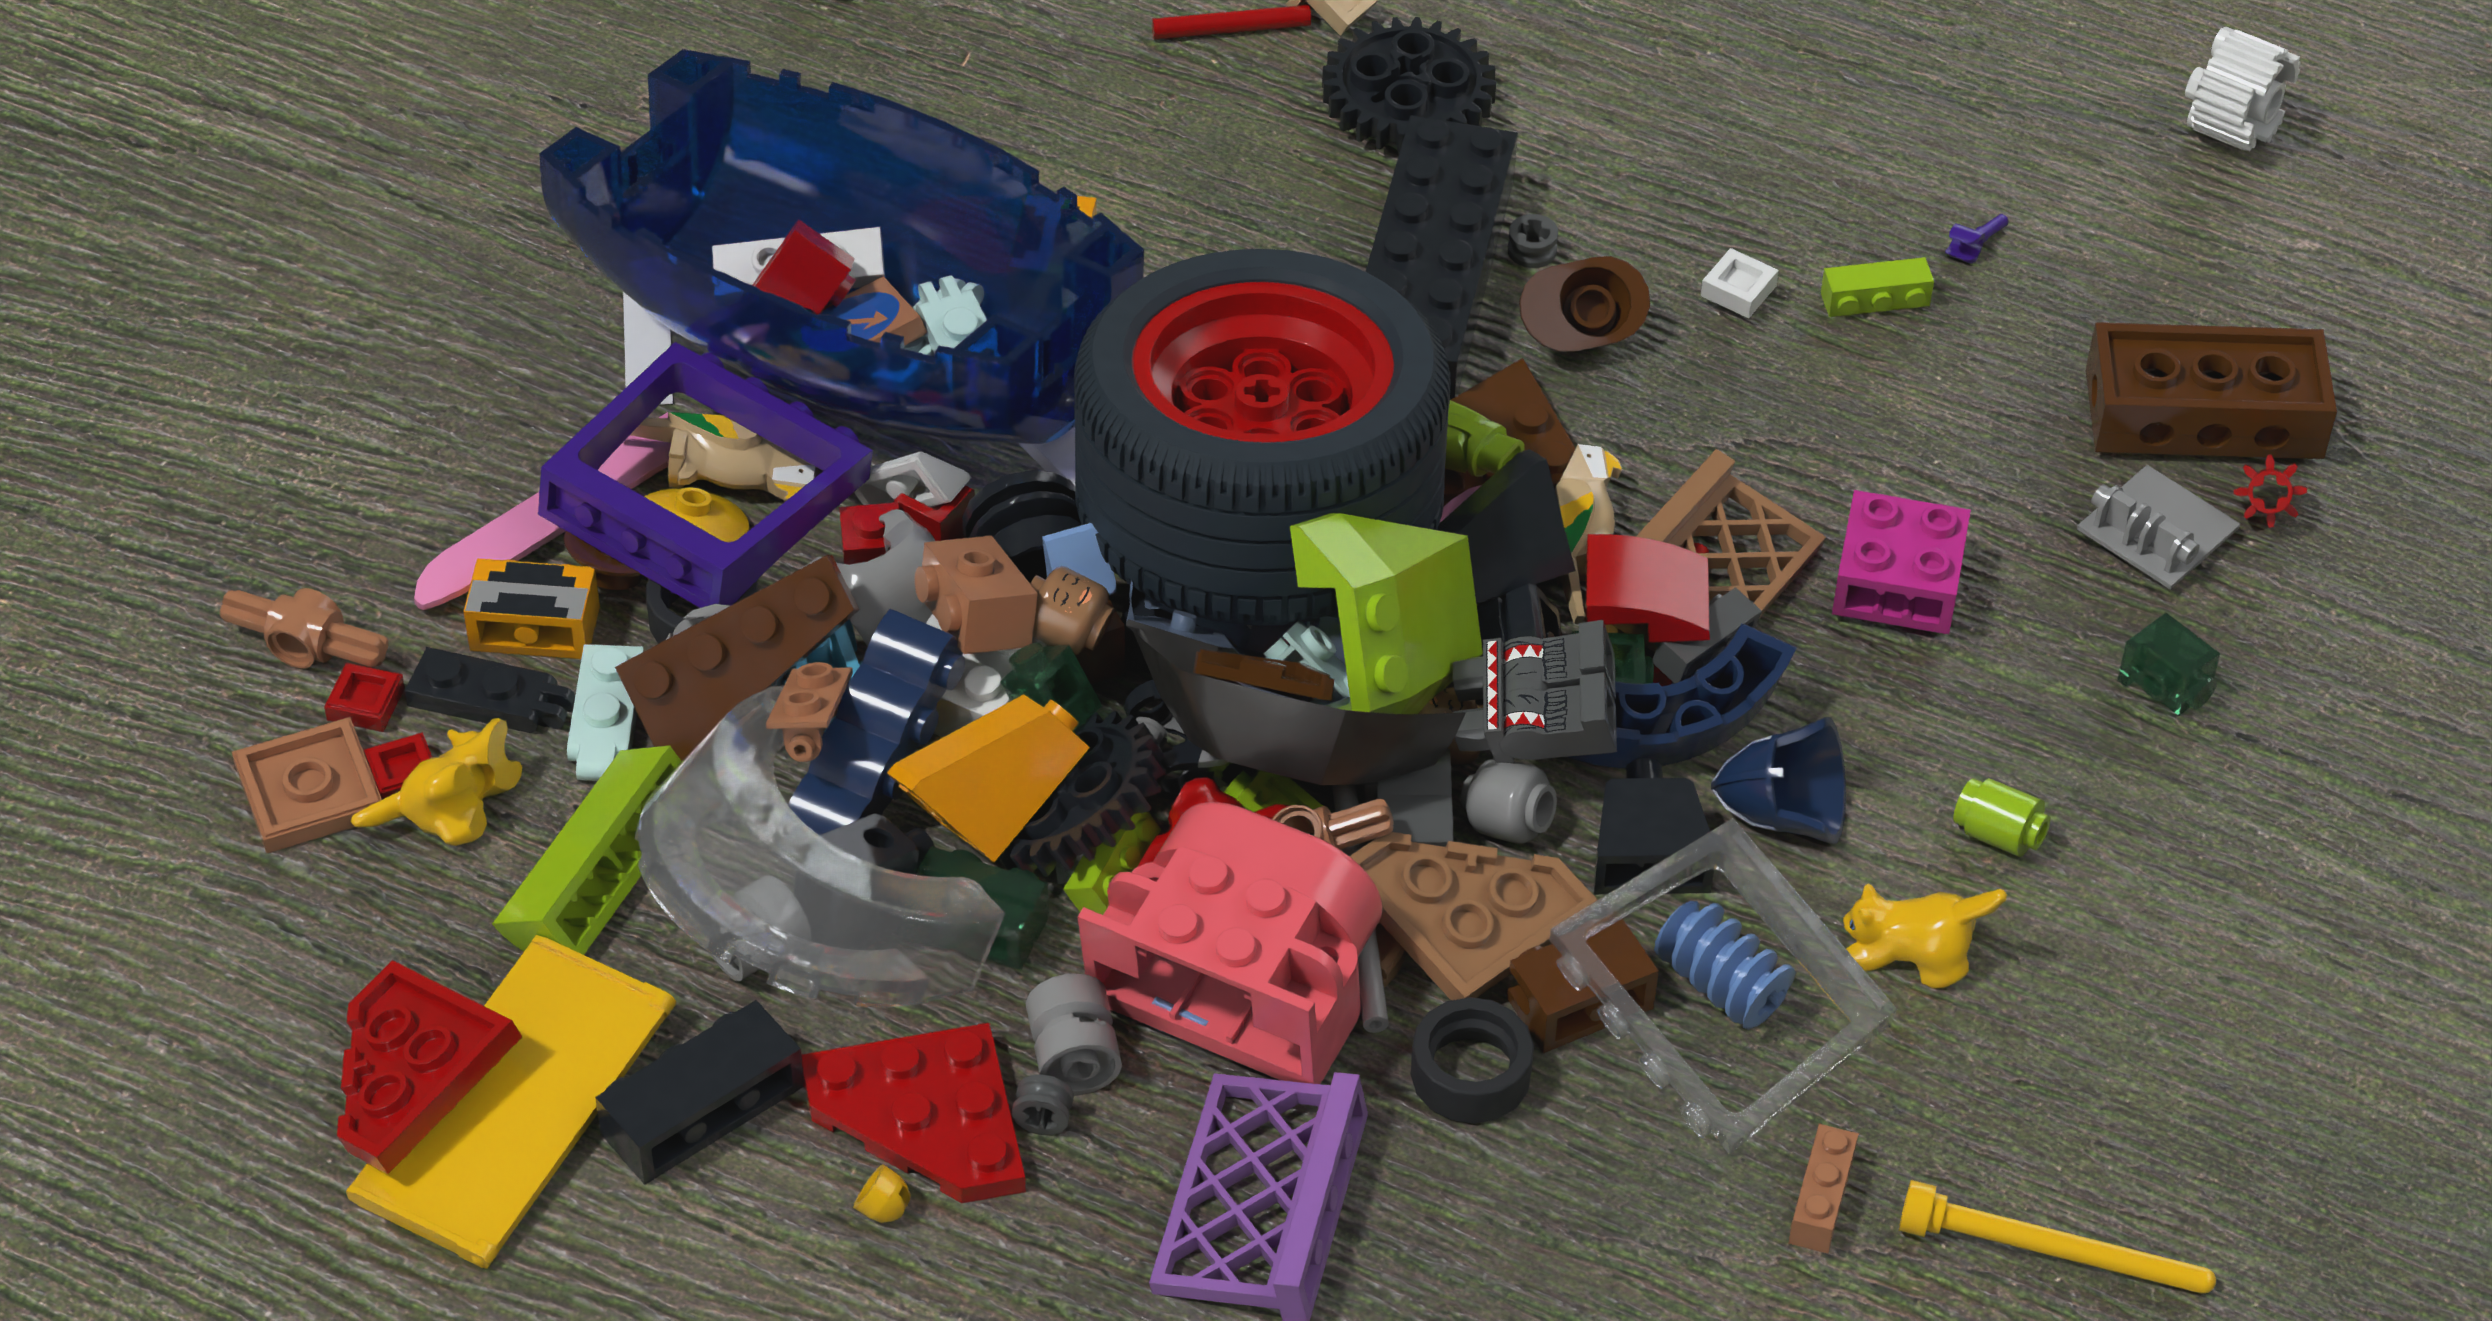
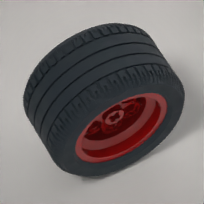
[1074,249,1451,626]

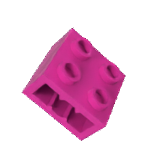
[1832,490,1971,634]

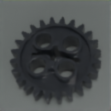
[1322,17,1497,153]
[996,711,1166,877]

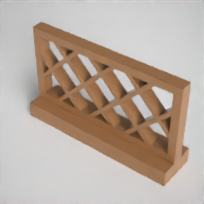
[1583,449,1826,652]

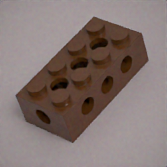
[2085,322,2337,459]

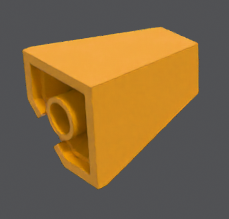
[887,694,1090,862]

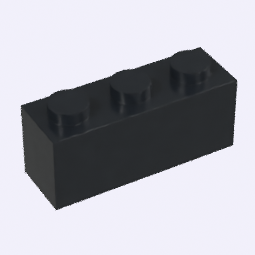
[595,1000,804,1185]

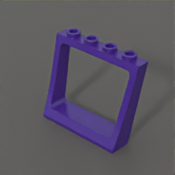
[538,342,873,608]

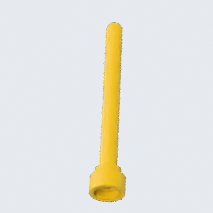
[1898,1180,2216,1294]

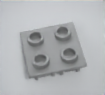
[2077,465,2241,590]

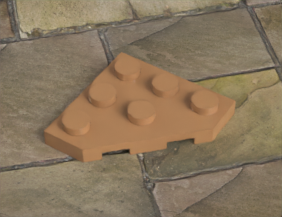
[1350,832,1600,1000]

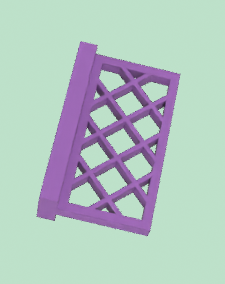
[1149,1072,1368,1321]

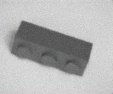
[1652,587,1762,683]

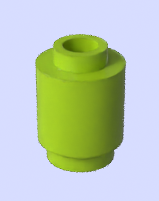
[1953,778,2051,857]

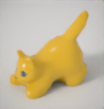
[350,718,522,846]
[1842,884,2007,989]

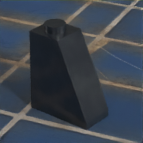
[1437,449,1576,604]

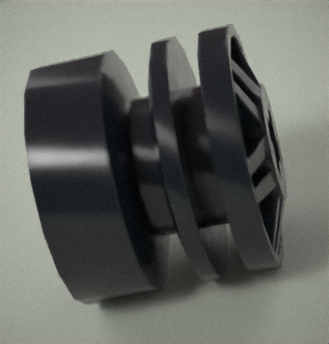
[962,470,1082,583]

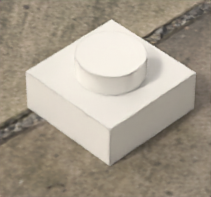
[1701,248,1779,318]

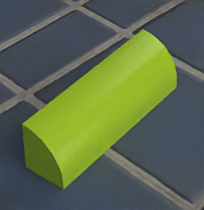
[492,745,703,955]

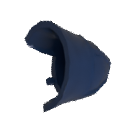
[1711,717,1846,844]

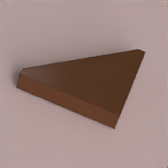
[1193,649,1335,701]

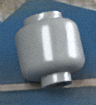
[1461,758,1557,844]

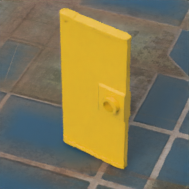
[346,935,677,1269]

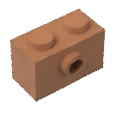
[915,536,1038,654]

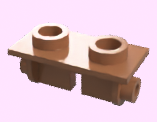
[766,662,853,762]

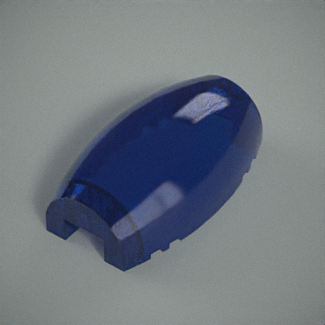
[539,49,1144,444]

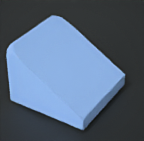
[1042,523,1117,595]

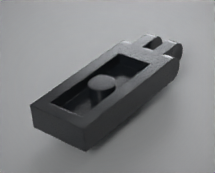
[405,647,575,733]

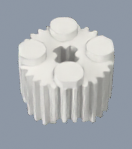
[2185,27,2301,151]

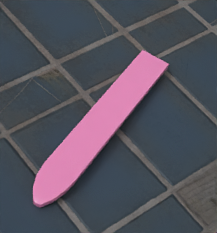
[414,412,671,610]

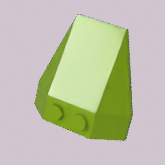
[1290,513,1483,714]

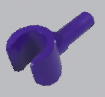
[1945,214,2009,263]

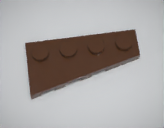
[615,555,860,766]

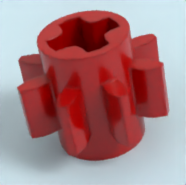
[2234,454,2307,528]

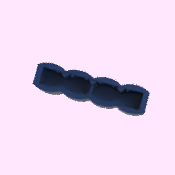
[781,609,966,843]

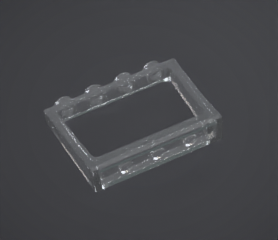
[1549,818,1897,1155]

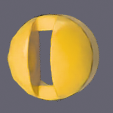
[853,1164,911,1223]

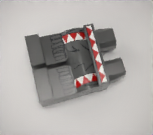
[1453,620,1617,763]

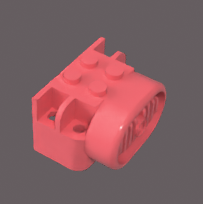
[1077,802,1382,1084]

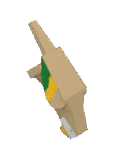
[630,412,816,502]
[1555,444,1622,624]

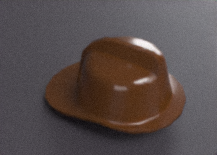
[1519,256,1650,352]

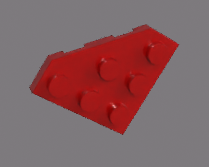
[337,960,522,1174]
[801,1023,1026,1203]

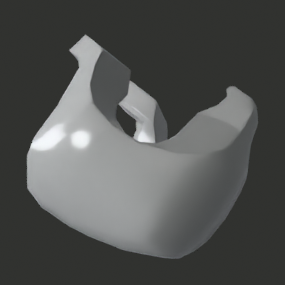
[800,509,935,645]

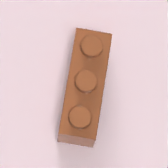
[1788,1124,1859,1254]

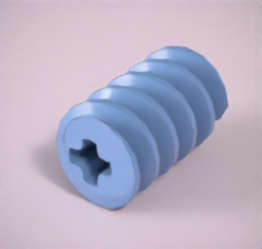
[1654,901,1796,1030]

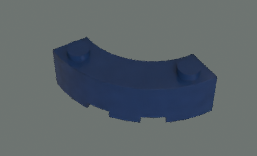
[1568,623,1797,768]

